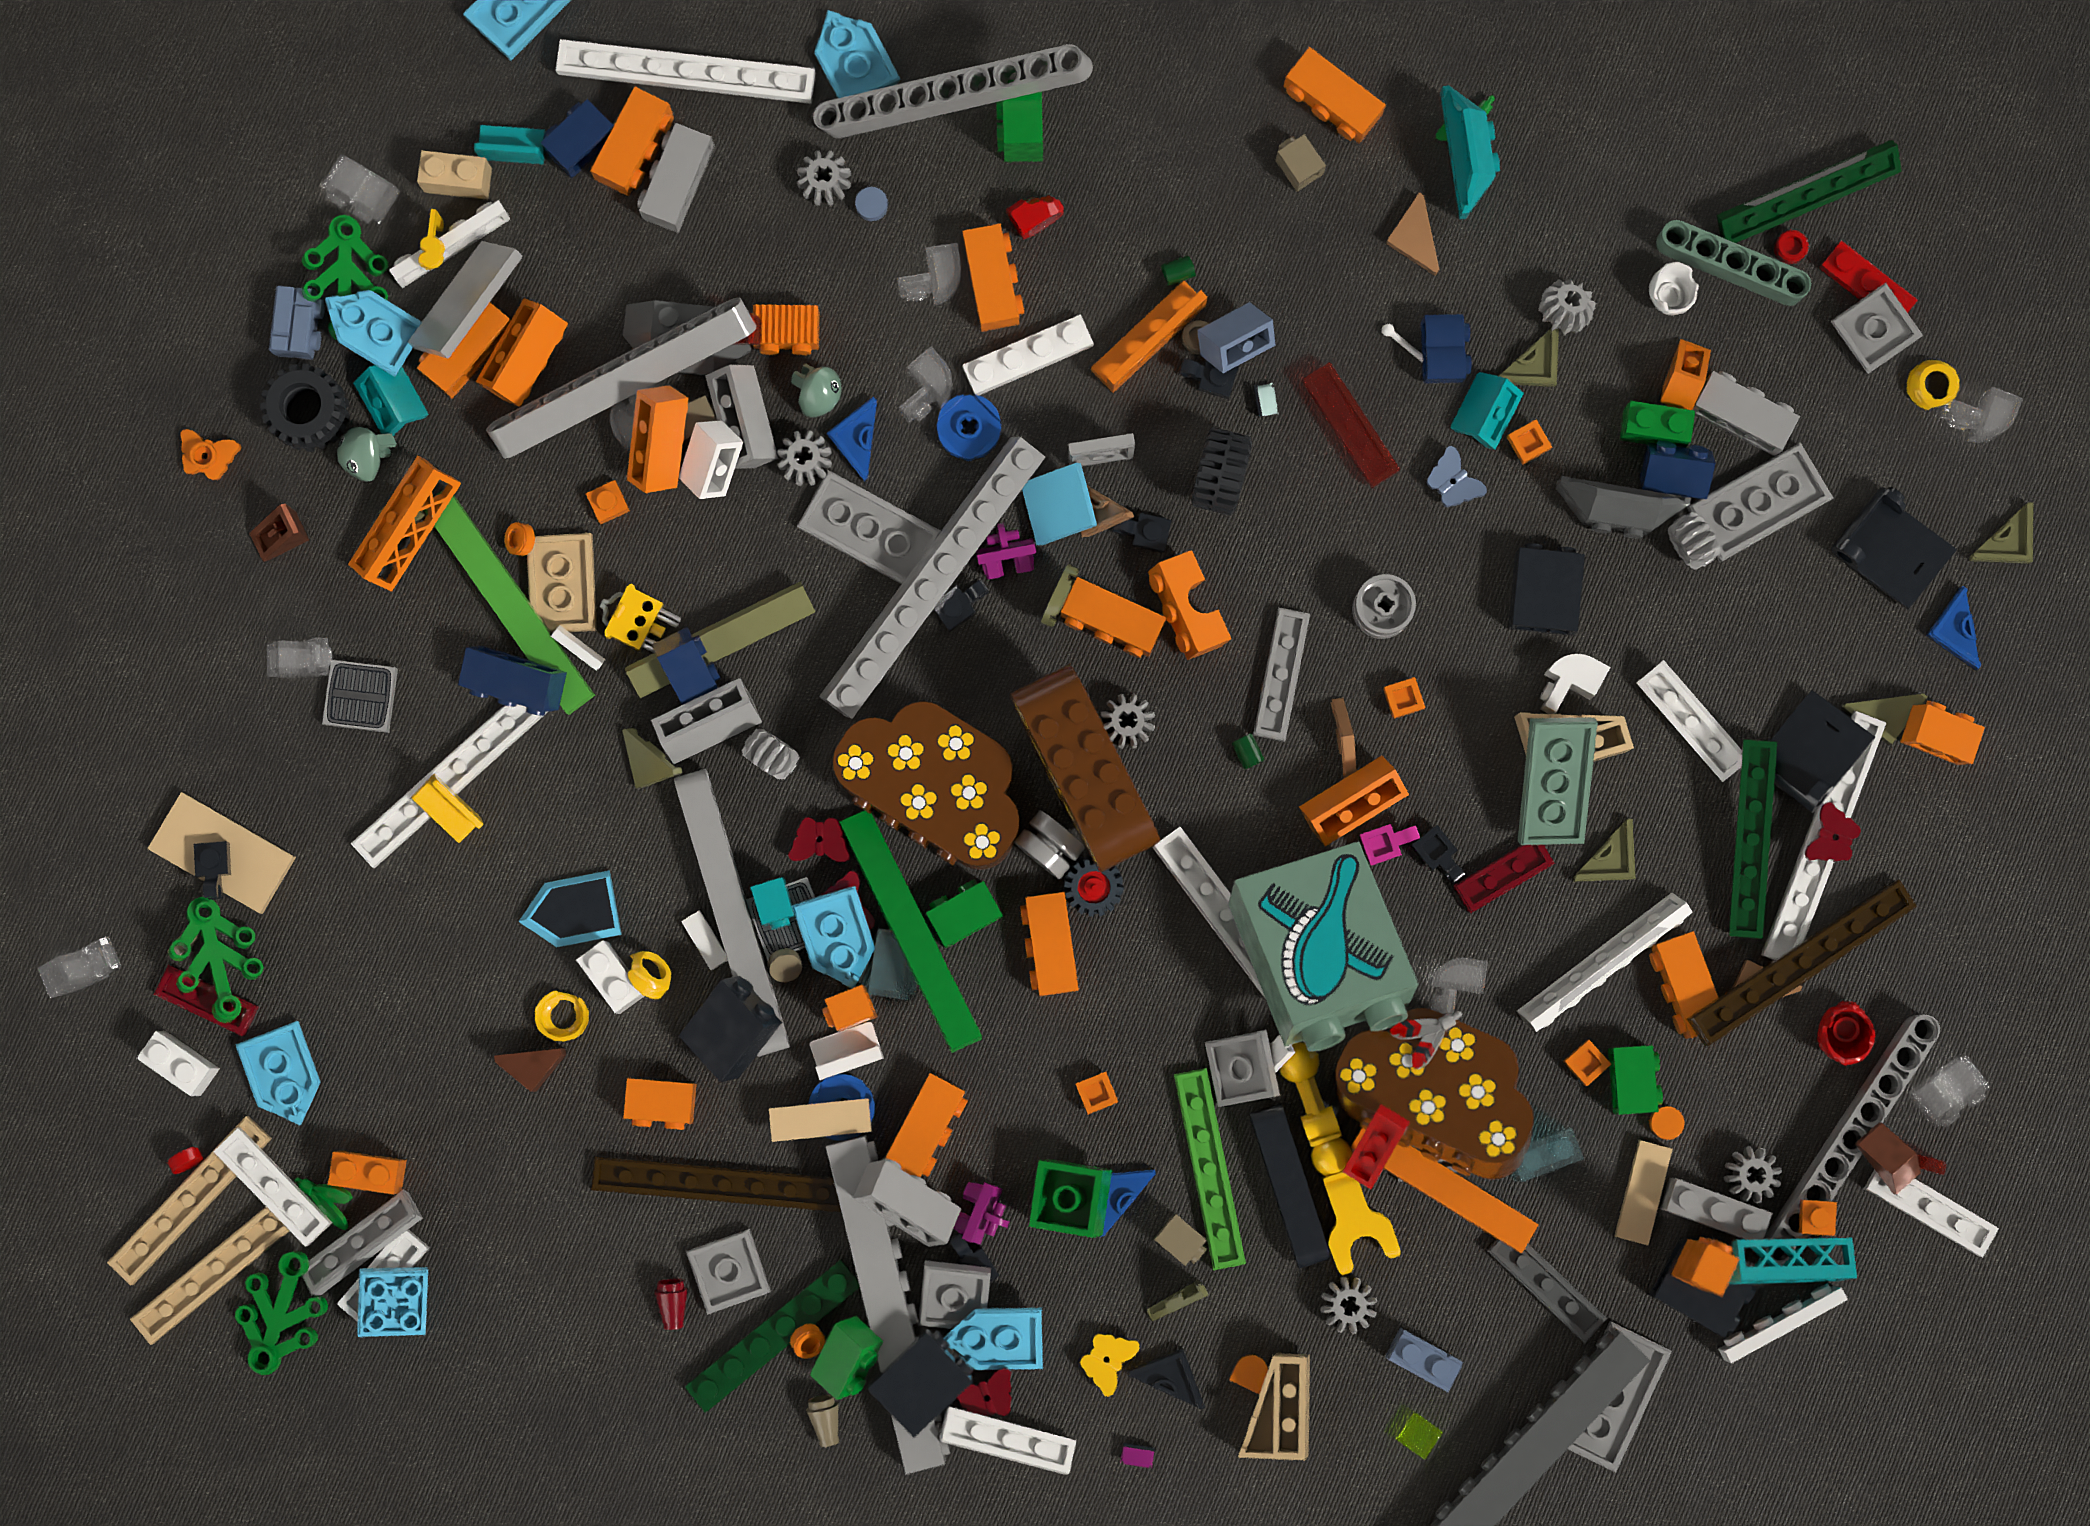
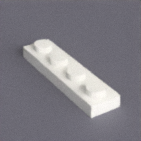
[389,200,510,288]
[962,314,1093,396]
[1637,660,1742,782]
[214,1128,332,1247]
[1864,1169,1999,1257]
[1718,1284,1848,1363]
[939,1407,1076,1475]

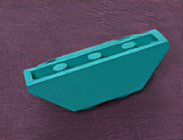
[1440,85,1500,219]

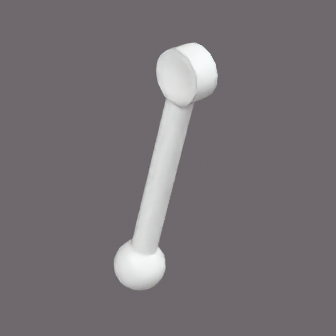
[1382,324,1423,362]

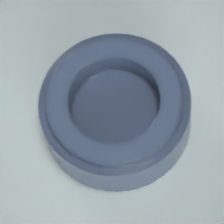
[855,187,888,221]

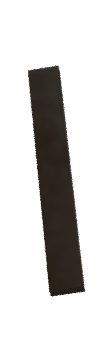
[1687,879,1917,1047]
[591,1157,842,1212]

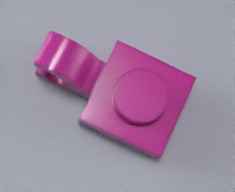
[1359,824,1420,866]

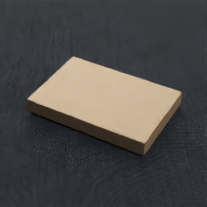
[527,533,597,633]

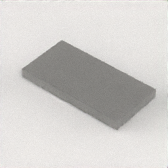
[408,241,522,359]
[1687,443,1833,563]
[797,470,941,584]
[1568,1321,1672,1472]

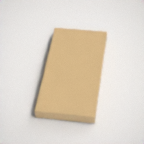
[148,792,296,914]

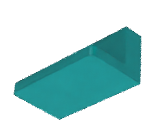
[474,125,546,164]
[354,365,428,436]
[1451,372,1524,450]

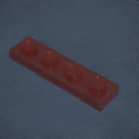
[1302,362,1401,489]

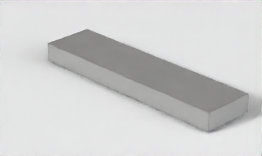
[1253,608,1310,742]
[298,1190,423,1296]

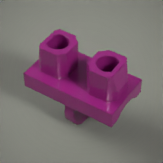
[976,523,1036,579]
[953,1182,1010,1245]

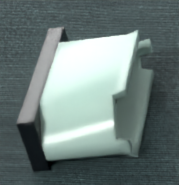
[1254,383,1278,417]

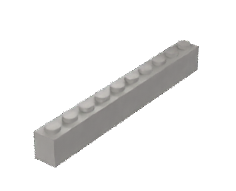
[819,437,1045,719]
[826,1135,950,1474]

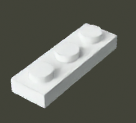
[337,1229,430,1321]

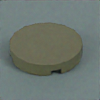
[1041,564,1079,628]

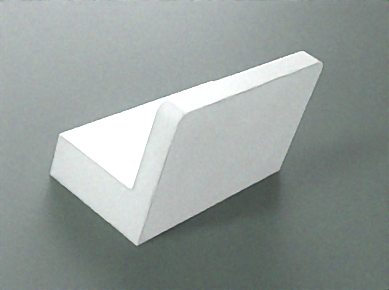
[810,1022,884,1080]

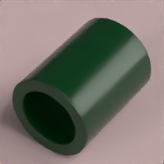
[1161,255,1196,286]
[1231,734,1265,770]

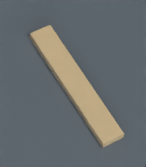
[107,1116,272,1285]
[130,1207,290,1345]

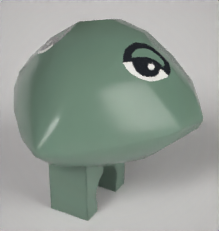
[791,364,842,418]
[337,427,397,482]

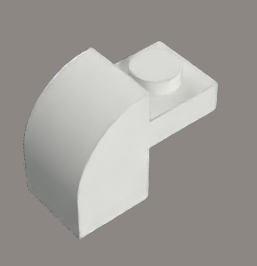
[1540,654,1610,714]

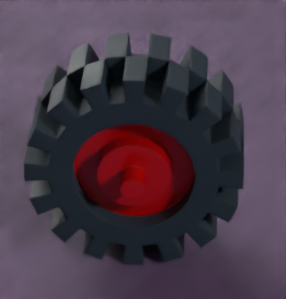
[1063,854,1124,917]

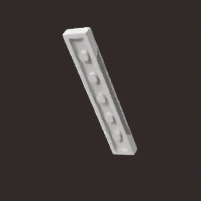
[1152,827,1266,999]
[1517,893,1693,1032]

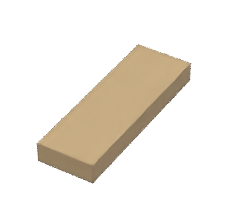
[769,1098,872,1142]
[1614,1140,1672,1245]

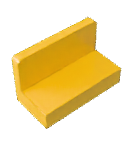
[411,773,484,843]

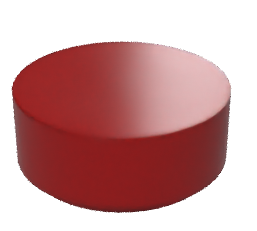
[1774,230,1809,264]
[167,1147,203,1174]

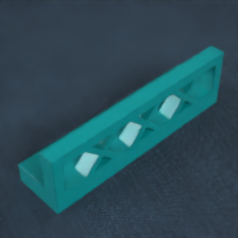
[1728,1238,1857,1284]

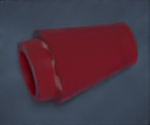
[654,1278,688,1330]

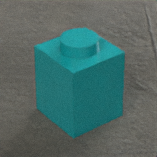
[751,877,795,930]

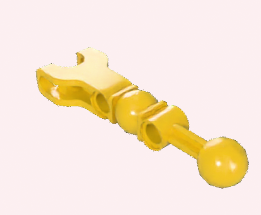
[1279,1042,1400,1276]

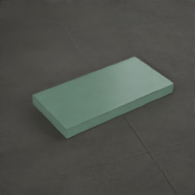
[1518,717,1598,845]

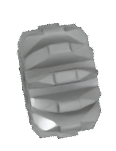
[797,150,851,206]
[1539,278,1596,335]
[777,431,832,486]
[1668,512,1720,570]
[1100,694,1155,749]
[741,729,800,779]
[1724,1147,1782,1203]
[1320,1276,1377,1334]

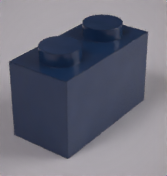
[541,99,614,178]
[1640,441,1716,499]
[652,627,721,705]

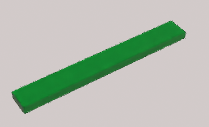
[839,811,982,1053]

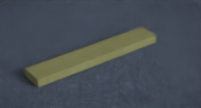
[625,582,815,698]

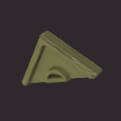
[1499,328,1559,387]
[1969,502,2033,564]
[1841,694,1928,745]
[622,728,682,788]
[1573,819,1636,882]
[1147,1280,1209,1321]

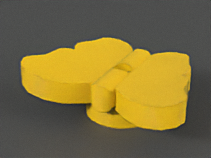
[1080,1334,1139,1397]

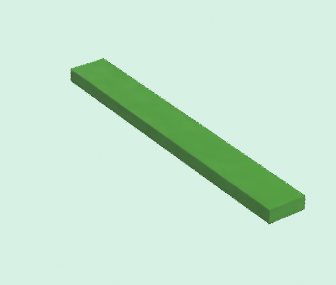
[423,490,595,715]

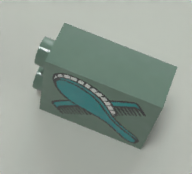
[1228,841,1419,1052]

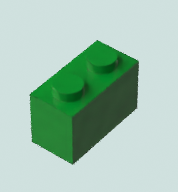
[1619,401,1695,447]
[926,879,1003,948]
[1608,1045,1663,1115]
[810,1316,884,1400]

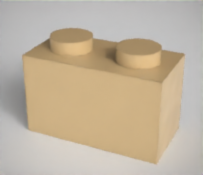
[417,151,492,200]

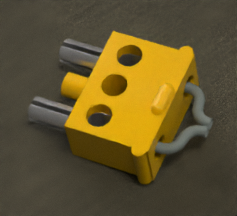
[600,584,681,653]

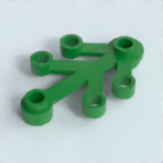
[302,215,388,340]
[168,897,264,1023]
[235,1251,328,1375]

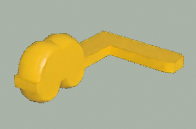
[418,209,445,270]

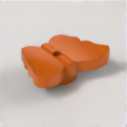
[180,429,241,480]

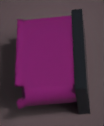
[1120,1442,1155,1468]

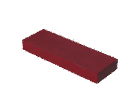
[1453,845,1555,914]
[153,965,259,1036]

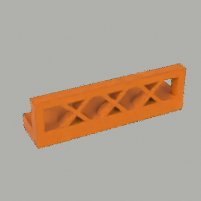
[1091,281,1208,393]
[348,455,461,591]

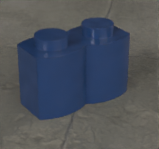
[1421,314,1472,383]

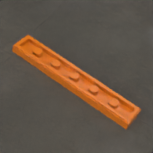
[1350,1128,1539,1253]

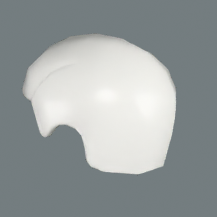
[1649,261,1699,316]

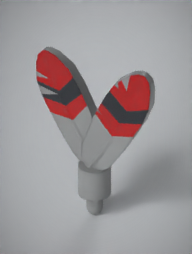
[1390,1011,1462,1070]

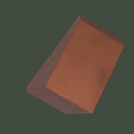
[249,504,309,562]
[494,1048,566,1092]
[1855,1122,1921,1195]

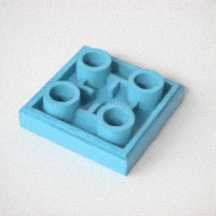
[1022,463,1097,545]
[357,1267,428,1337]

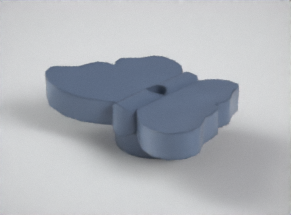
[1427,446,1487,507]

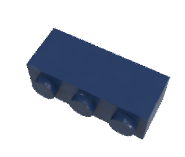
[458,646,567,716]

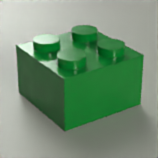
[996,80,1043,162]
[1029,1159,1112,1238]

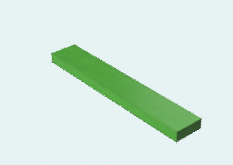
[1174,1068,1246,1270]

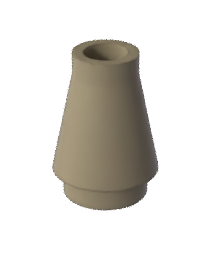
[806,1394,839,1447]

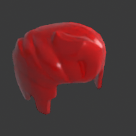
[1817,1001,1875,1065]

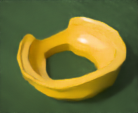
[1907,360,1959,410]
[627,951,671,999]
[535,990,589,1042]

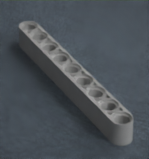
[813,44,1093,138]
[486,298,757,458]
[674,768,790,1057]
[1761,1015,1940,1266]

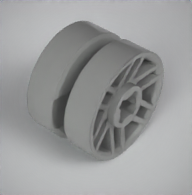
[1352,574,1416,639]
[1014,810,1085,880]

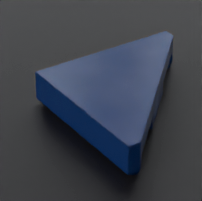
[826,397,877,481]
[1926,586,1981,670]
[1099,1169,1155,1237]

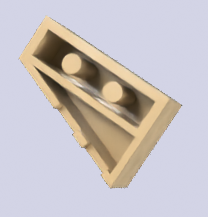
[1514,712,1634,762]
[1238,1353,1310,1460]

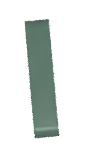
[1656,220,1811,306]

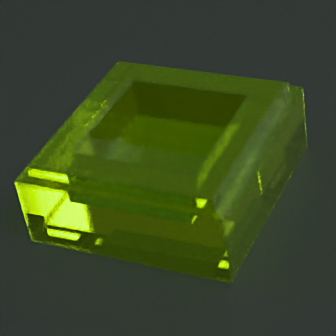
[1396,1412,1443,1460]

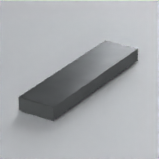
[1486,1239,1607,1343]

